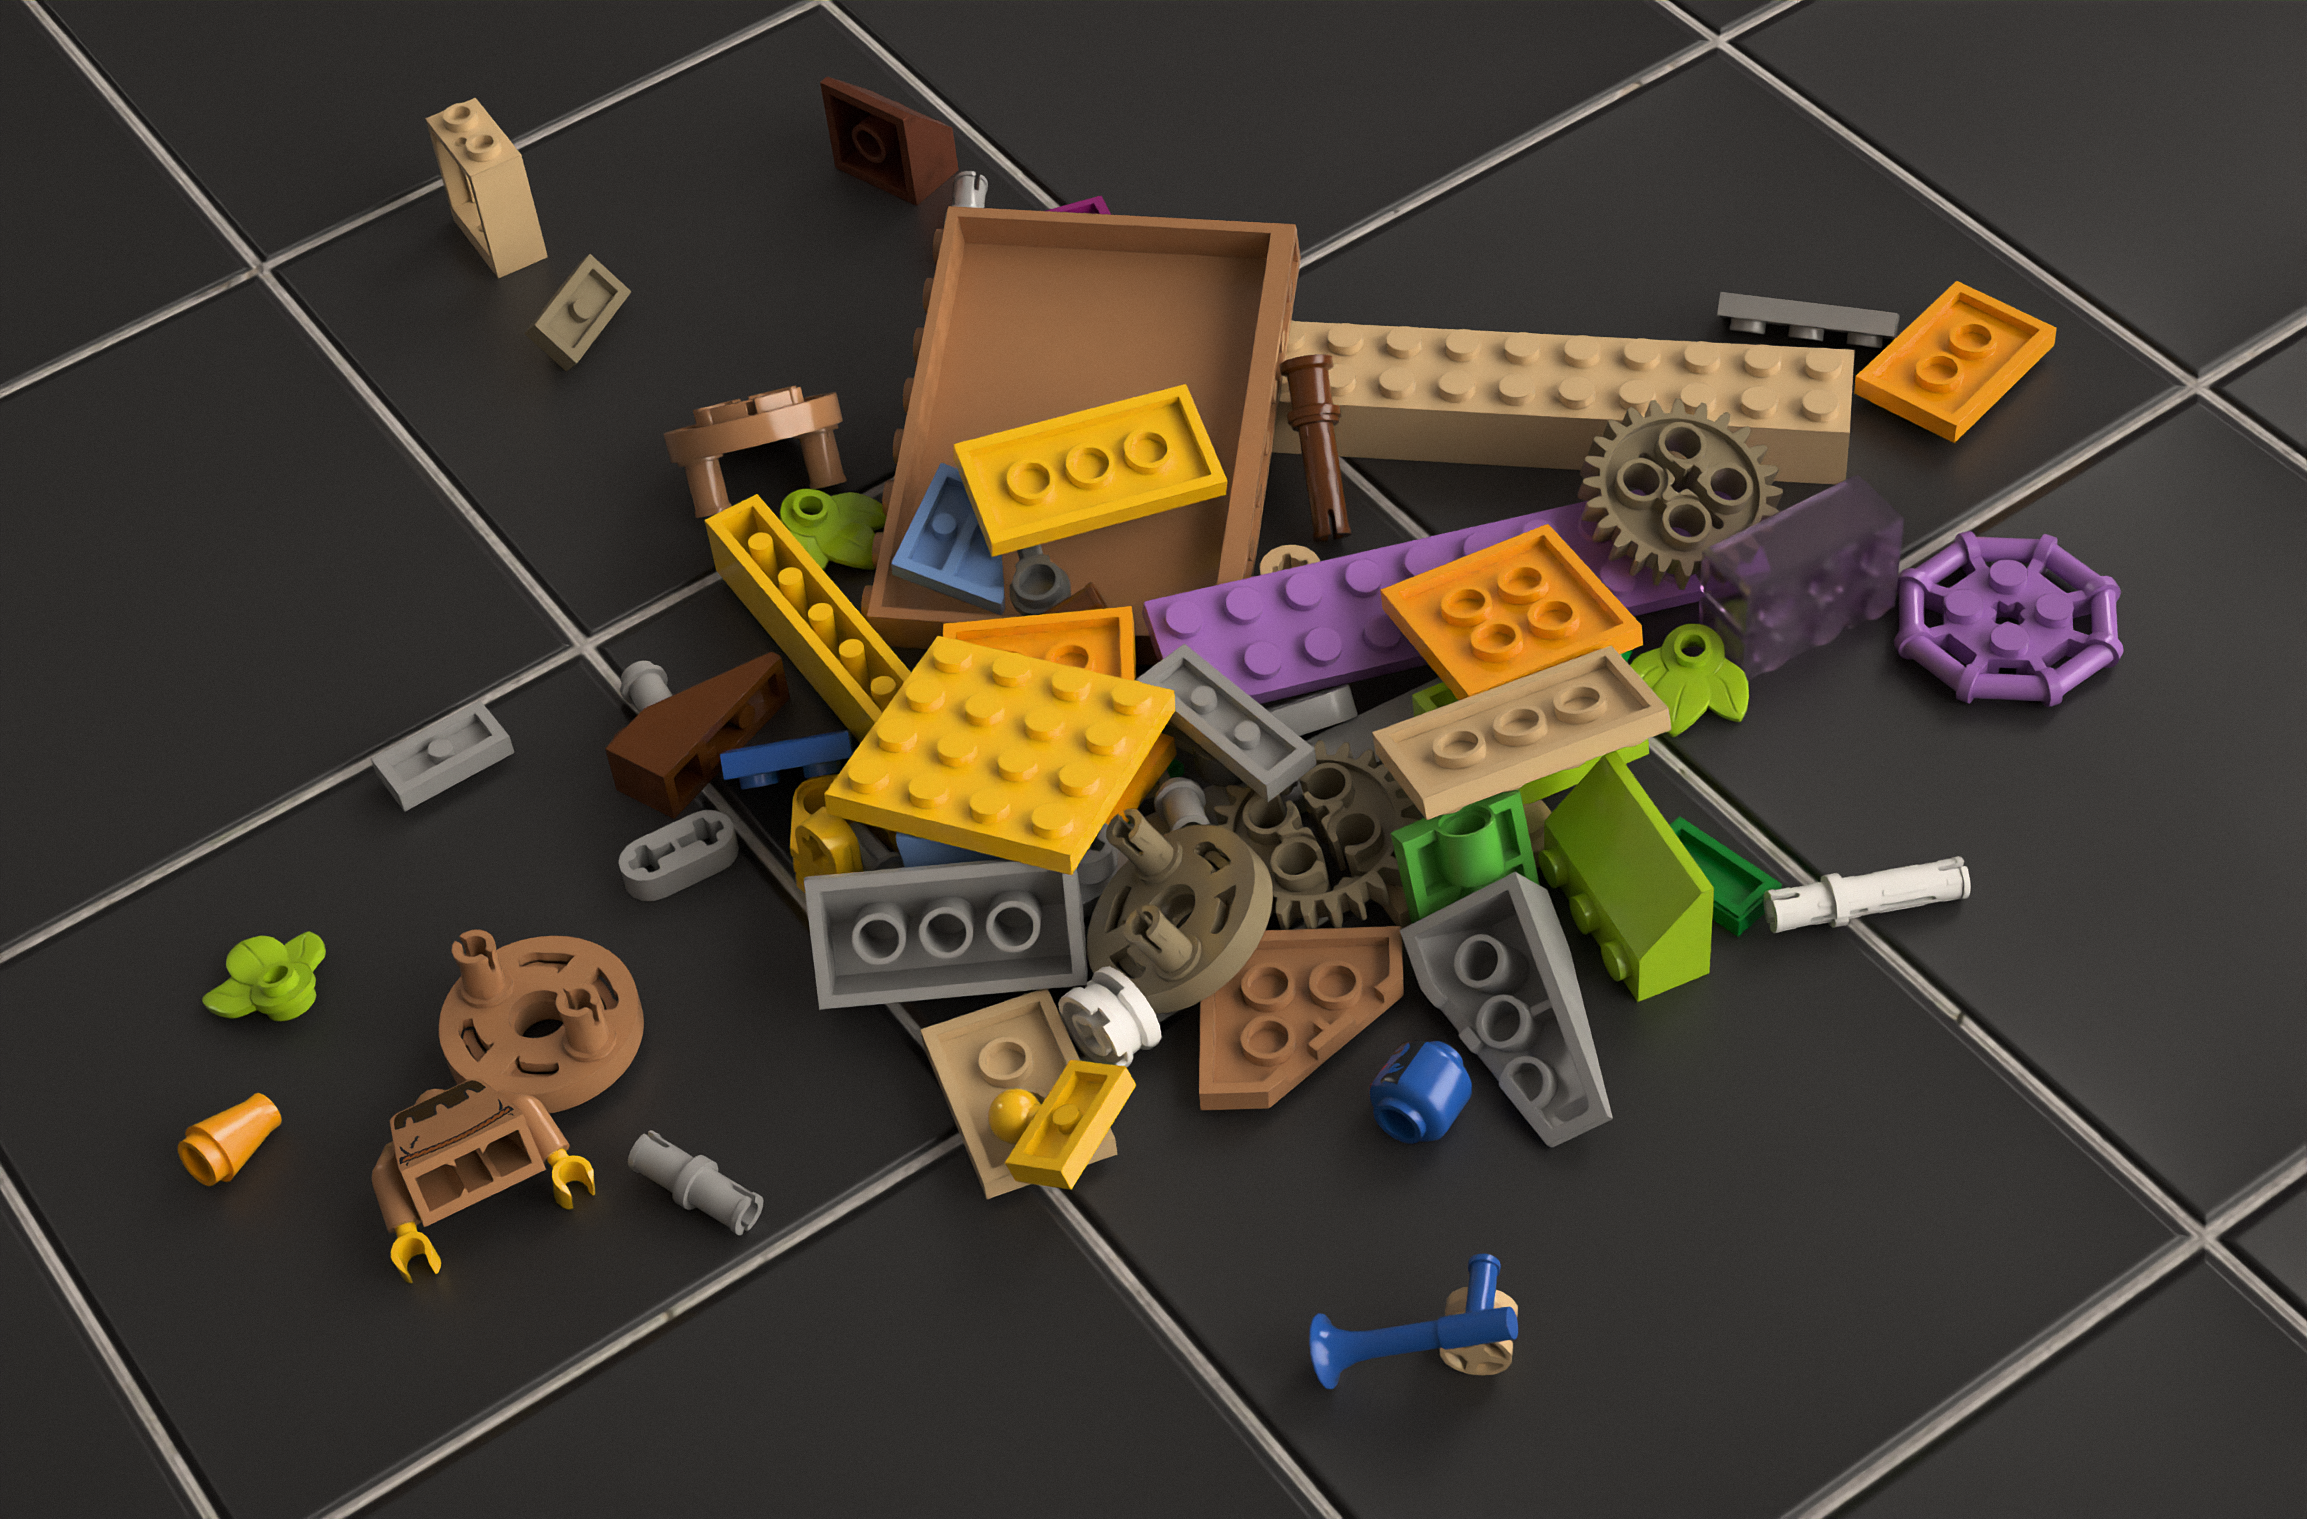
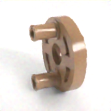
[663,385,847,518]
[439,930,644,1113]

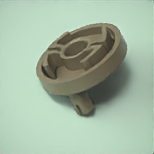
[1087,809,1273,1014]

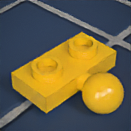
[988,1059,1136,1190]

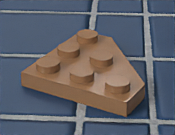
[1199,926,1404,1110]

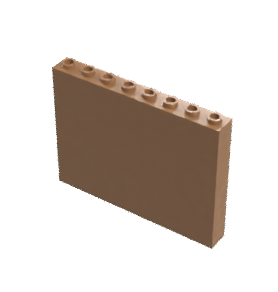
[861,206,1301,666]

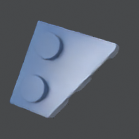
[891,463,1005,615]

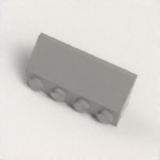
[804,859,1088,1010]

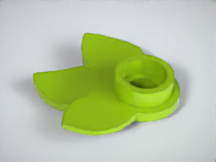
[779,489,887,571]
[1630,624,1749,738]
[202,931,326,1021]

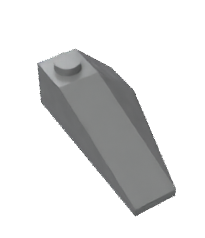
[1400,872,1613,1148]

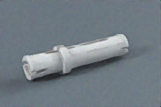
[1764,856,1971,933]

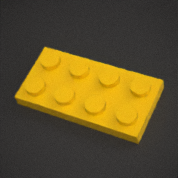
[953,384,1228,557]

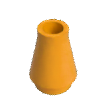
[177,1093,282,1186]

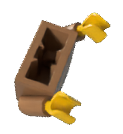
[371,1078,595,1284]

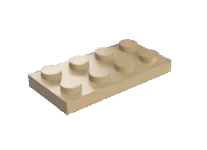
[1372,645,1671,820]

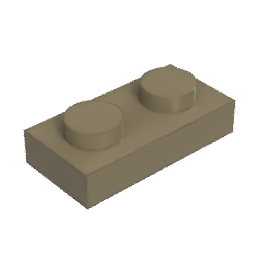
[524,254,631,372]

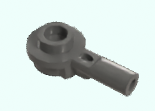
[1009,544,1071,616]

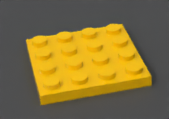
[824,636,1175,875]

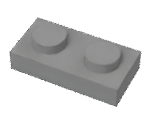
[370,700,515,812]

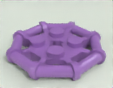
[1894,531,2124,707]

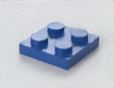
[720,729,854,789]

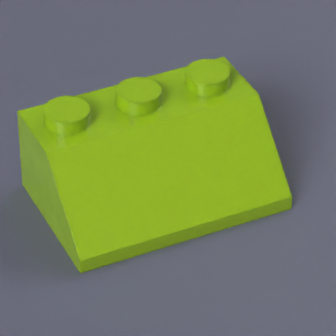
[1538,750,1714,1002]

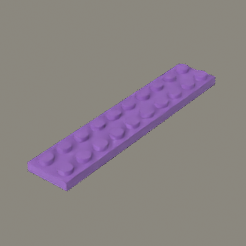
[1142,489,1771,704]

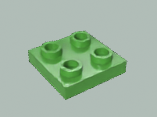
[1391,790,1540,924]

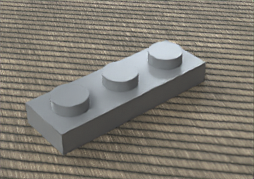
[1717,292,1900,348]
[1136,643,1317,802]

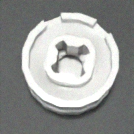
[1058,966,1161,1068]

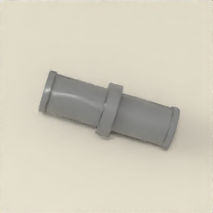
[628,1130,764,1235]

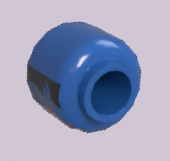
[1369,1040,1472,1144]

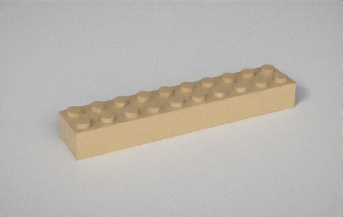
[1272,320,1854,485]

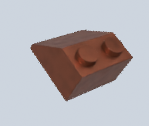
[820,76,959,206]

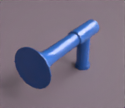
[1309,1254,1518,1389]

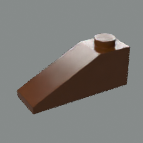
[605,652,790,819]

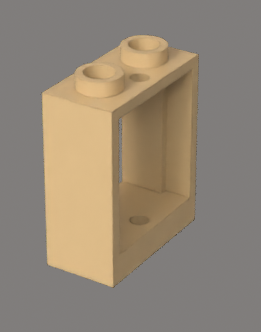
[425,97,548,279]

